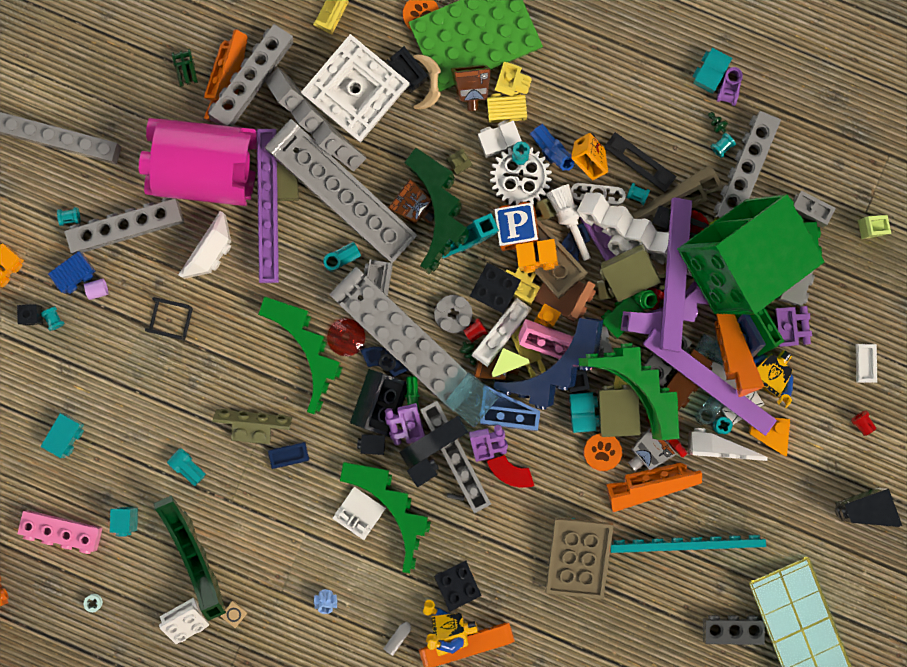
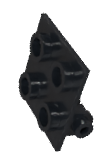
[470,262,521,314]
[434,560,482,612]

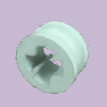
[83,594,103,612]

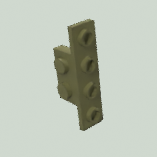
[213,409,292,444]

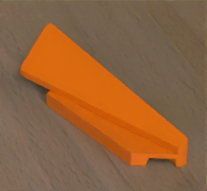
[204,29,248,121]
[715,314,764,397]
[606,463,702,512]

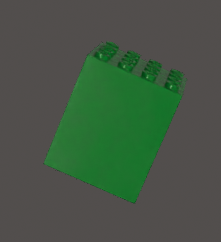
[677,194,825,315]

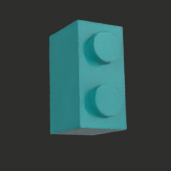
[41,413,84,458]
[110,507,138,537]

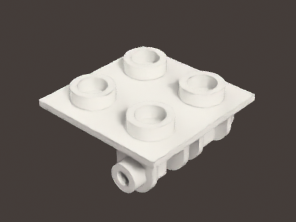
[332,487,386,540]

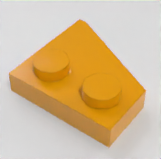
[749,418,790,456]

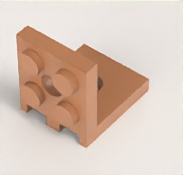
[533,281,596,322]

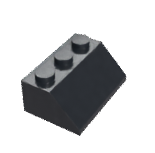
[350,369,407,437]

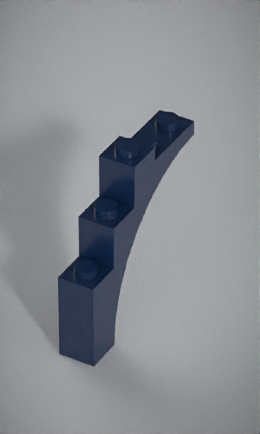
[494,317,603,410]

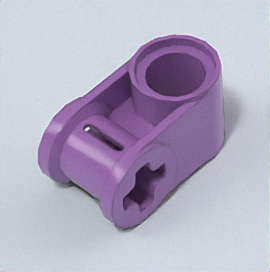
[716,67,743,106]

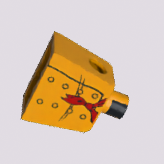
[571,133,608,181]

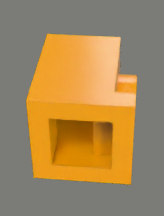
[534,303,561,328]

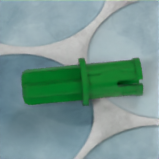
[405,376,420,414]

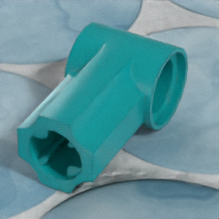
[323,241,361,272]
[167,448,206,486]

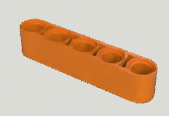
[419,622,515,667]

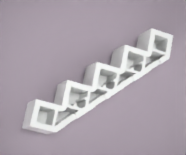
[577,192,692,276]

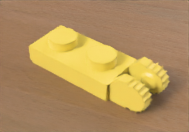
[511,325,546,378]

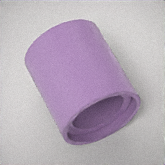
[84,278,109,300]

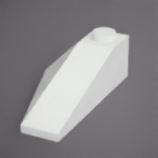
[687,428,768,461]

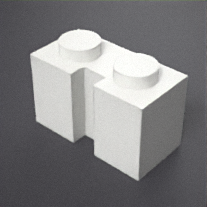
[478,120,521,158]

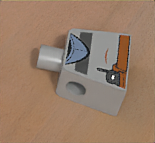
[628,426,677,471]

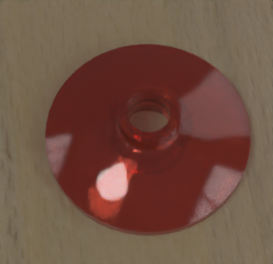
[327,318,365,357]

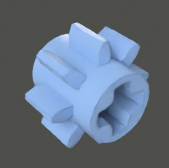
[314,589,337,614]

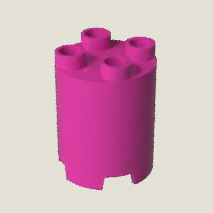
[139,118,257,206]

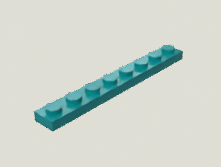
[610,535,766,553]

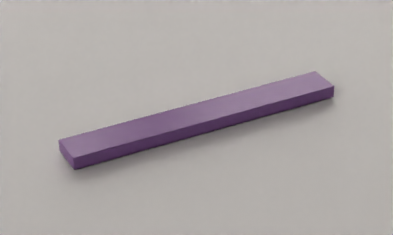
[257,129,279,283]
[660,197,692,353]
[642,329,777,436]

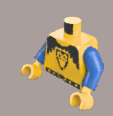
[753,350,794,408]
[423,600,478,656]

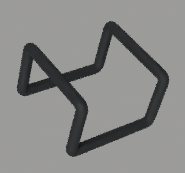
[145,297,193,341]

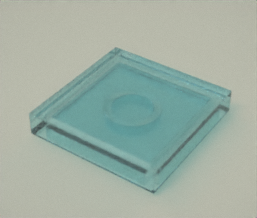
[445,373,499,427]

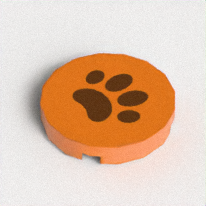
[403,0,439,30]
[584,433,622,471]

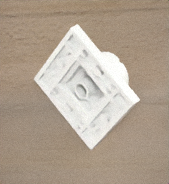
[301,34,410,143]

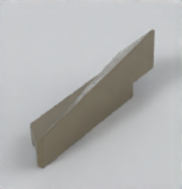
[632,165,723,227]

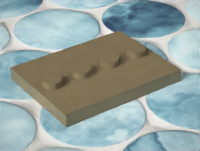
[545,517,614,599]

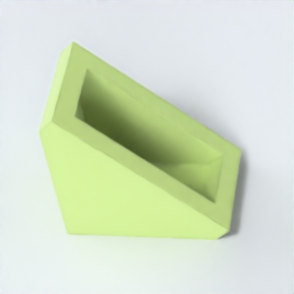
[858,215,891,239]
[492,348,530,377]

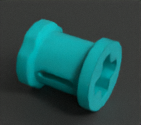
[710,133,736,158]
[512,141,530,165]
[626,183,650,206]
[57,207,81,226]
[41,306,65,331]
[712,417,733,434]

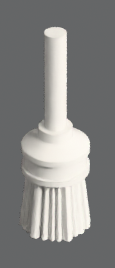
[546,184,591,261]

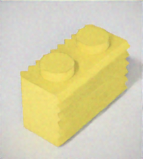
[487,92,527,123]

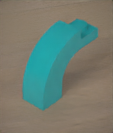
[442,213,499,259]

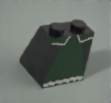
[835,487,903,527]

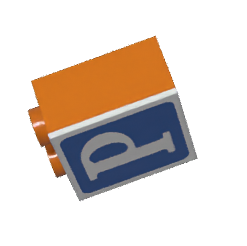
[495,202,540,251]

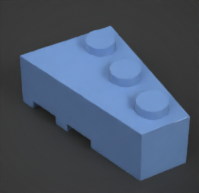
[480,385,540,432]

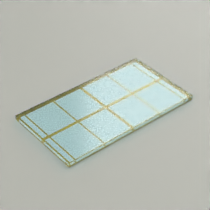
[749,557,852,667]

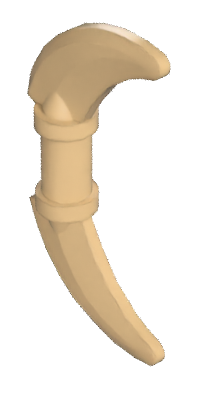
[413,55,441,109]

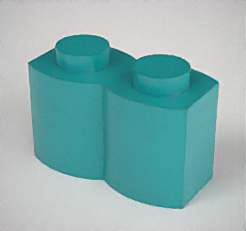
[692,47,733,94]
[569,392,600,433]

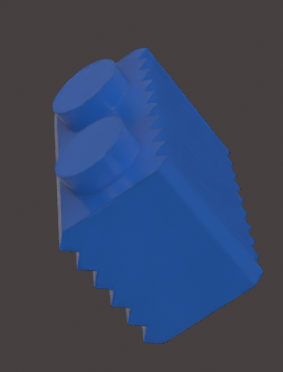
[48,251,96,294]

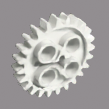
[490,147,552,205]

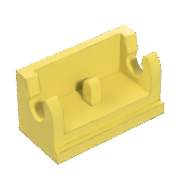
[313,0,349,35]

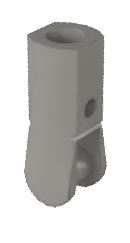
[383,622,411,656]

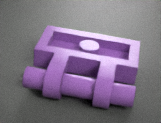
[775,306,812,347]
[385,403,425,445]
[469,425,508,462]

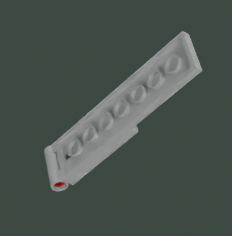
[264,119,417,263]
[329,267,480,412]

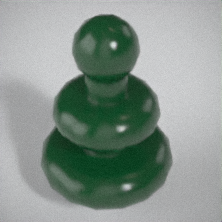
[708,112,728,133]
[459,341,477,365]

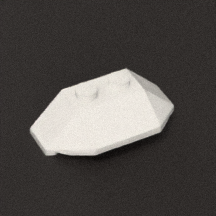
[178,211,231,279]

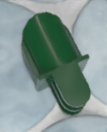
[171,49,198,87]

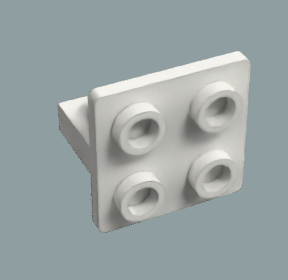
[159,597,209,644]

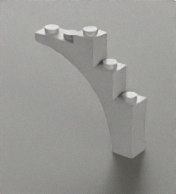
[265,68,367,172]

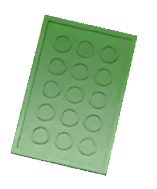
[408,0,543,92]

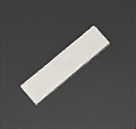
[472,298,532,367]

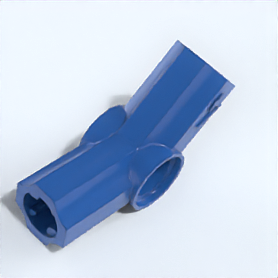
[530,124,574,171]

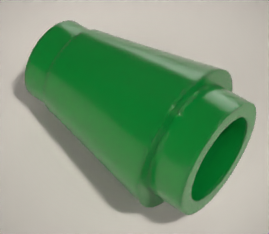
[630,290,657,309]

